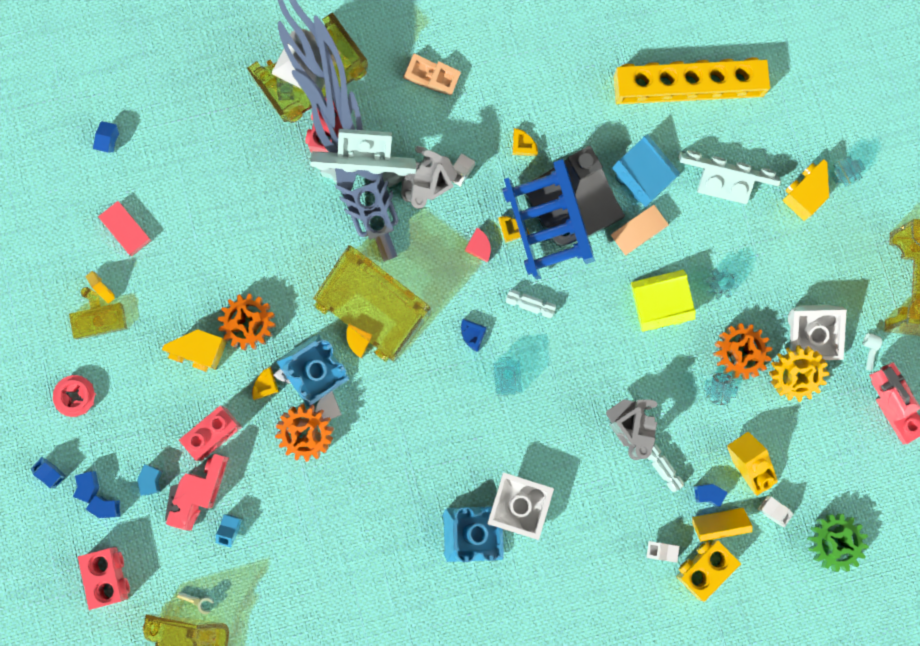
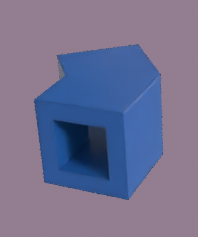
[93,121,119,153]
[31,456,66,488]
[73,471,100,503]
[694,484,728,507]
[86,495,120,518]

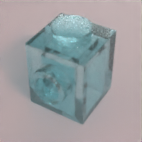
[492,357,523,396]

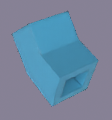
[137,464,163,496]
[215,514,242,548]

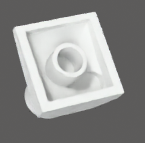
[272,29,340,91]
[788,305,847,360]
[487,472,554,540]

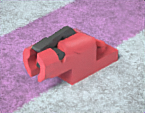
[869,362,920,444]
[165,454,229,531]

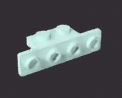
[310,129,416,176]
[679,150,781,204]

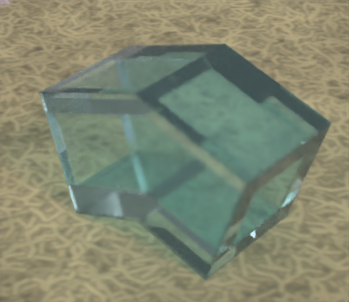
[276,76,294,100]

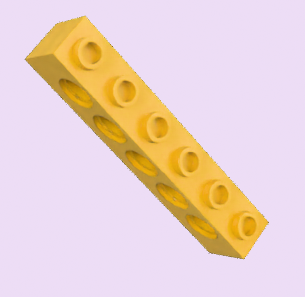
[613,57,770,105]

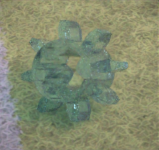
[831,156,865,187]
[705,267,739,299]
[704,373,738,405]

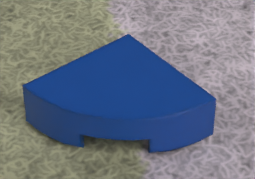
[461,319,487,352]

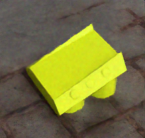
[631,269,696,332]

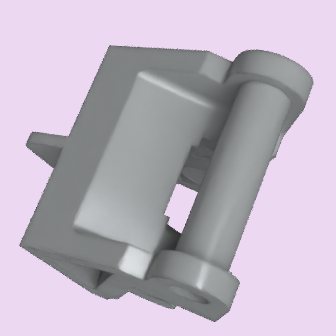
[401,146,457,209]
[606,399,657,460]

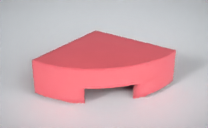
[465,228,491,263]

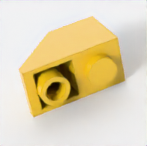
[782,159,829,221]
[162,329,227,372]
[727,432,778,496]

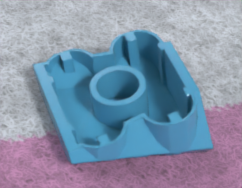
[612,134,680,208]
[276,334,350,407]
[442,507,504,562]

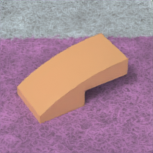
[403,53,461,95]
[611,205,669,255]

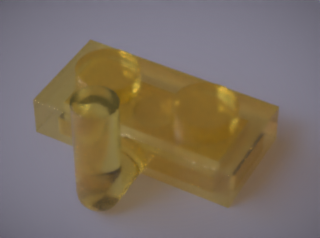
[69,287,127,340]

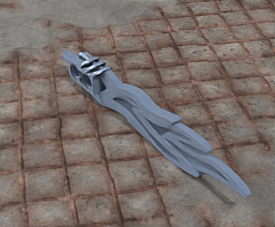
[278,0,398,262]

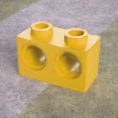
[676,540,741,602]

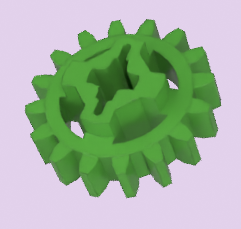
[807,514,869,572]

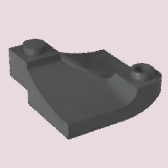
[524,146,625,247]

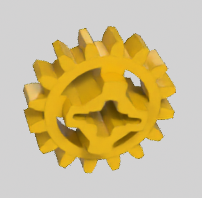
[769,345,829,402]

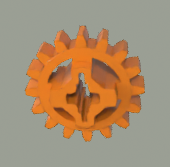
[218,294,276,351]
[713,323,772,380]
[275,403,334,462]

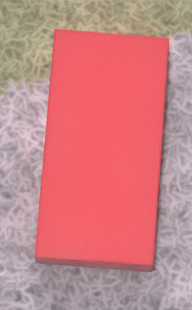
[98,201,152,256]

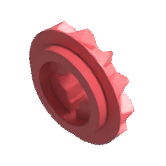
[53,375,96,417]

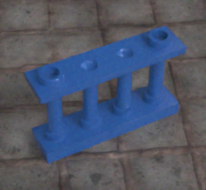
[502,159,596,280]

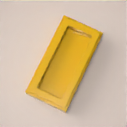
[692,508,752,542]

